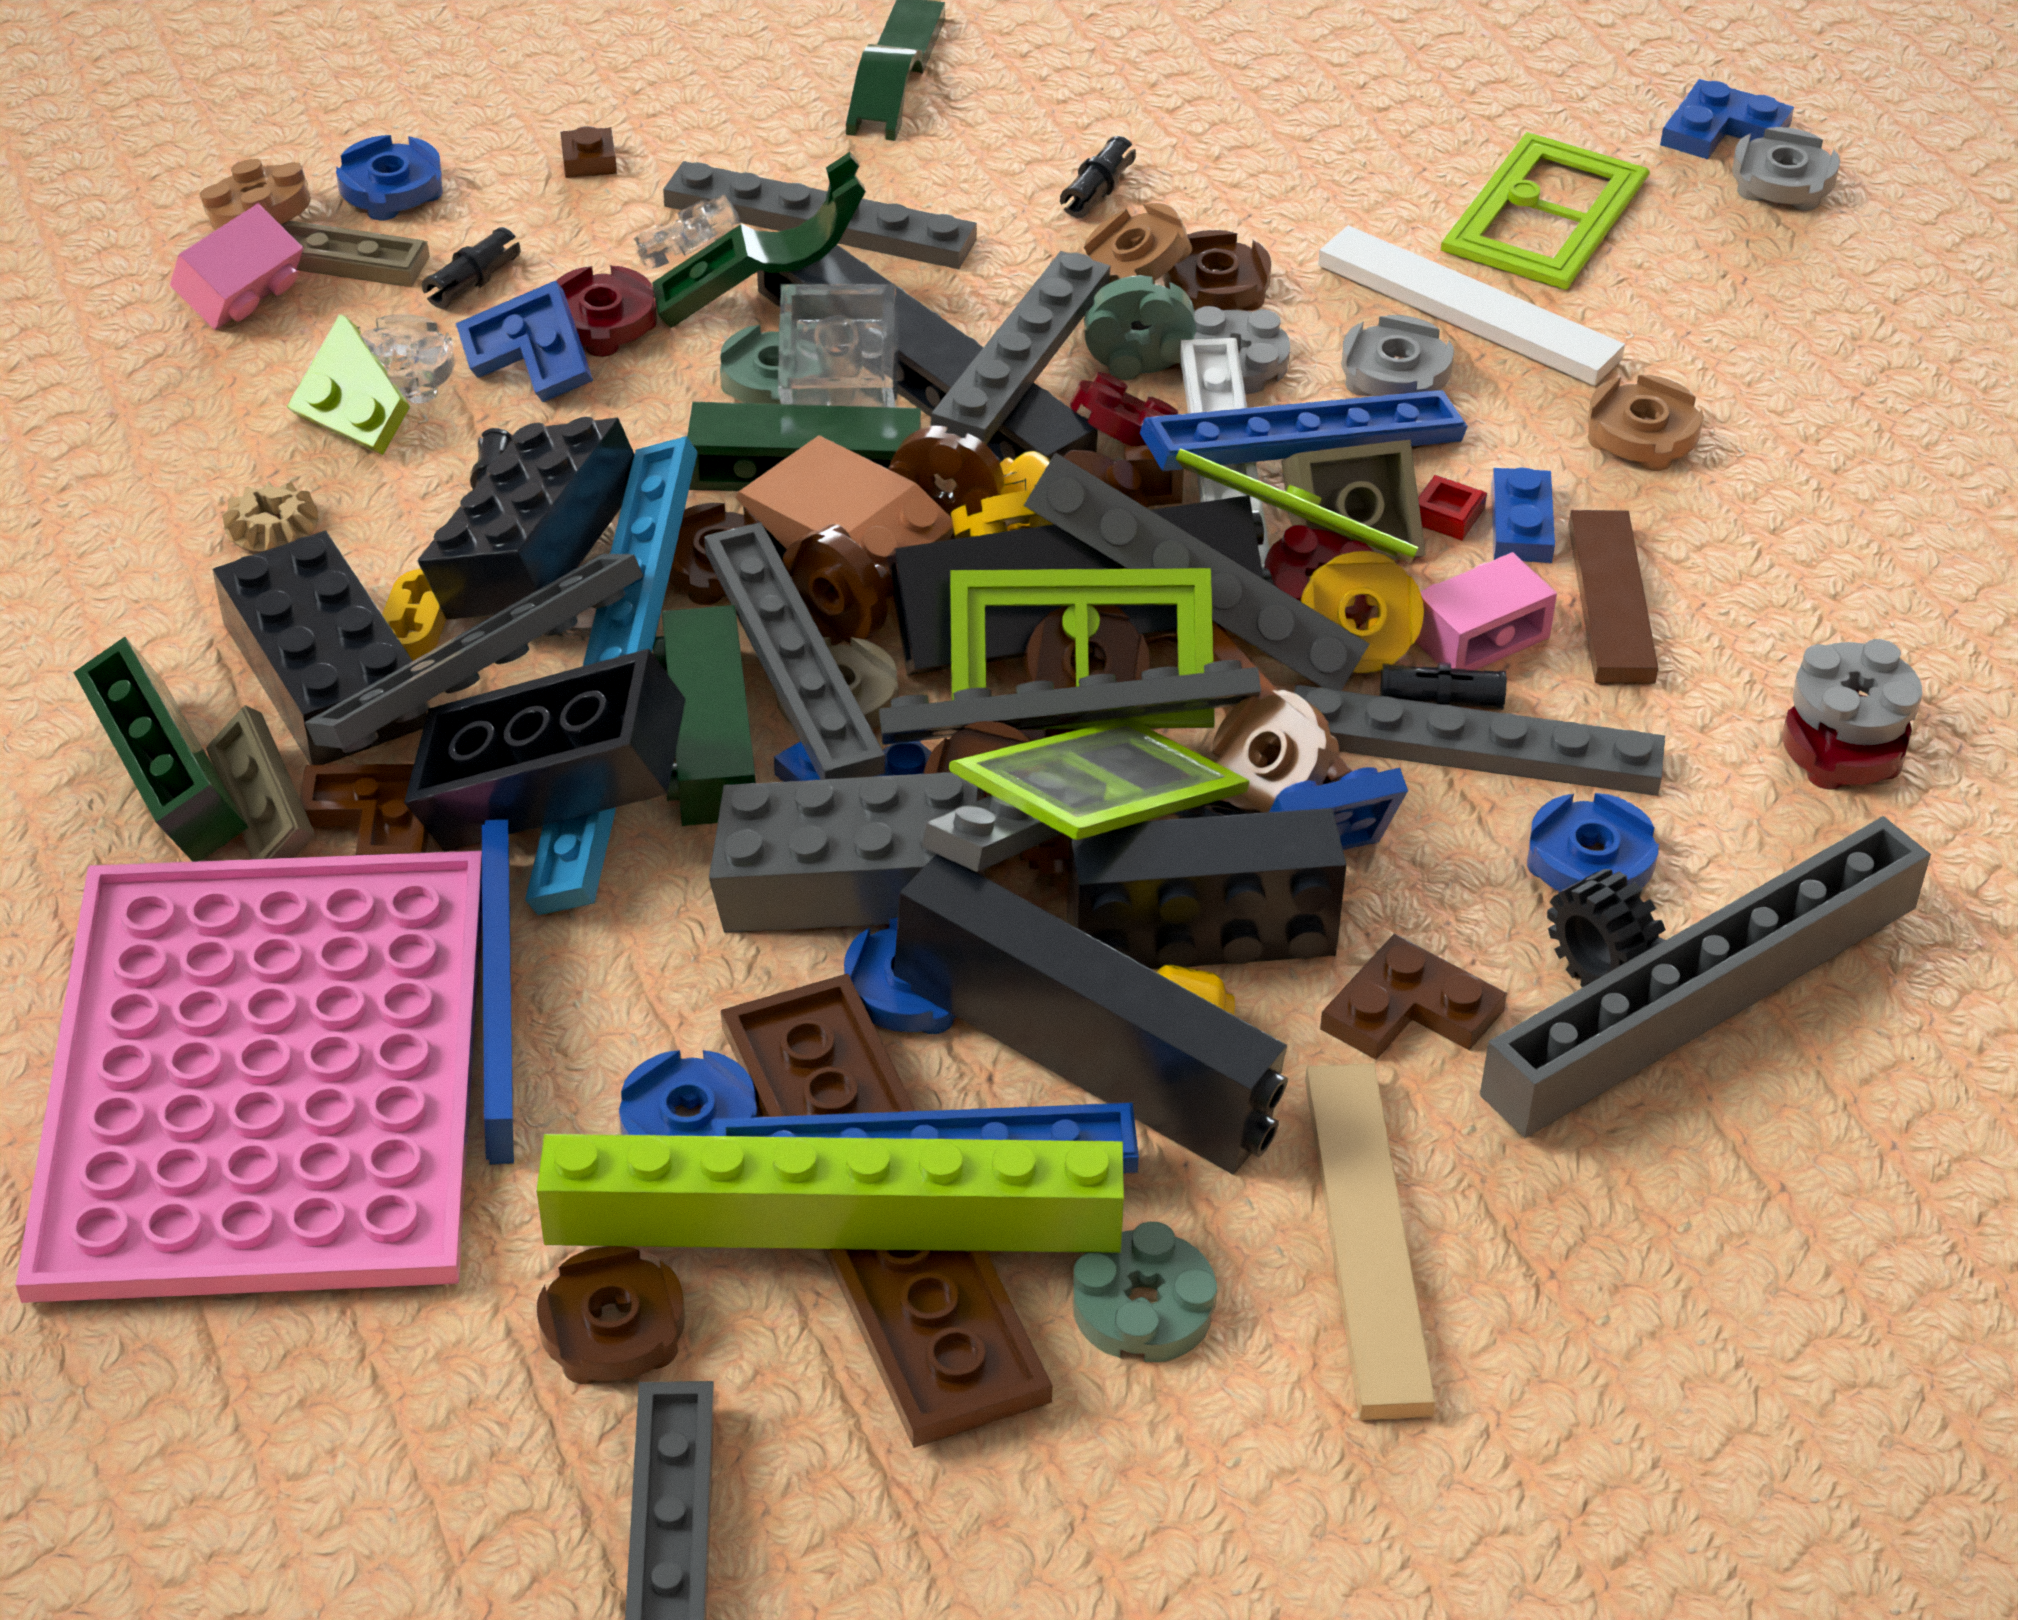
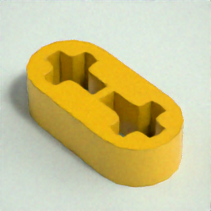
[382,569,446,661]

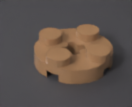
[199,159,311,230]
[1084,203,1192,284]
[1588,375,1704,471]
[1212,690,1339,814]

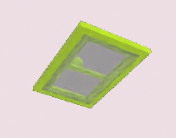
[949,718,1250,840]

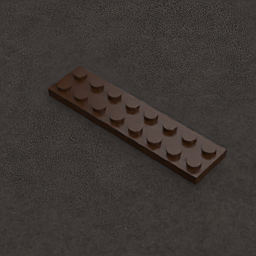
[721,973,1053,1448]

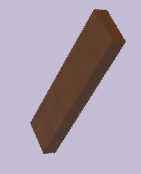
[1568,510,1658,684]

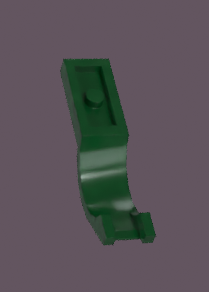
[846,0,945,141]
[652,152,866,328]

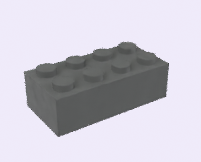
[709,772,986,932]

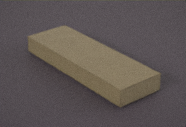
[280,220,430,287]
[206,705,315,859]

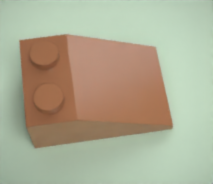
[736,435,954,599]

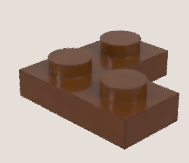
[300,764,429,856]
[1320,933,1507,1060]

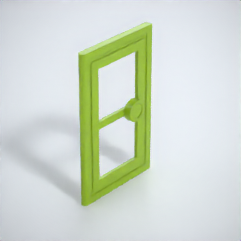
[1440,132,1650,290]
[1176,448,1418,563]
[950,568,1215,730]

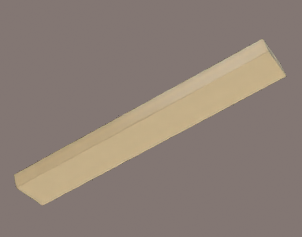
[1305,1063,1435,1420]

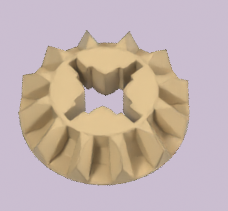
[222,481,318,552]

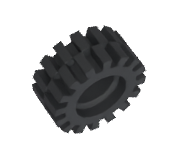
[1547,869,1666,988]

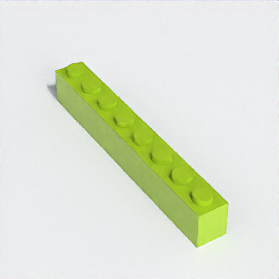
[536,1134,1124,1253]

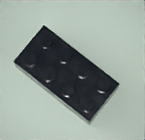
[417,417,634,620]
[212,530,427,765]
[404,649,686,851]
[1067,808,1346,970]

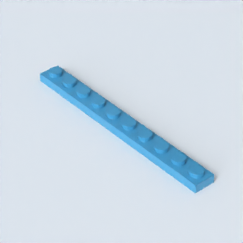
[525,436,698,915]

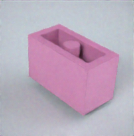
[170,203,304,330]
[1415,552,1557,671]

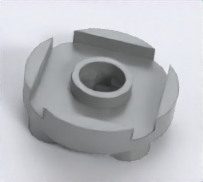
[1732,127,1840,211]
[1180,306,1290,395]
[1341,315,1454,396]
[1793,639,1922,745]

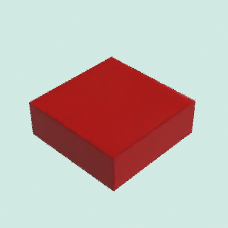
[1418,475,1487,541]

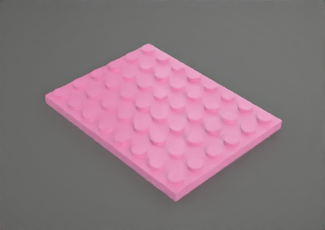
[16,851,482,1303]

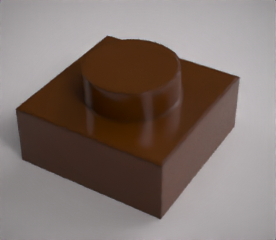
[560,126,617,178]
[1123,445,1184,506]

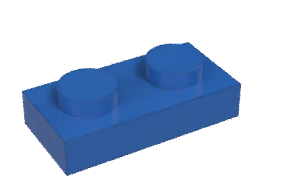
[1491,467,1555,563]

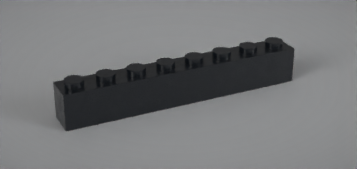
[757,245,1098,463]

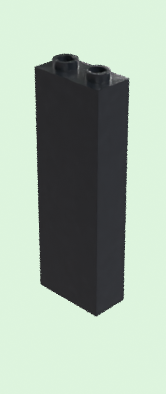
[887,495,1274,675]
[894,854,1288,1175]

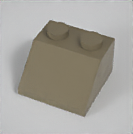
[1281,439,1426,560]

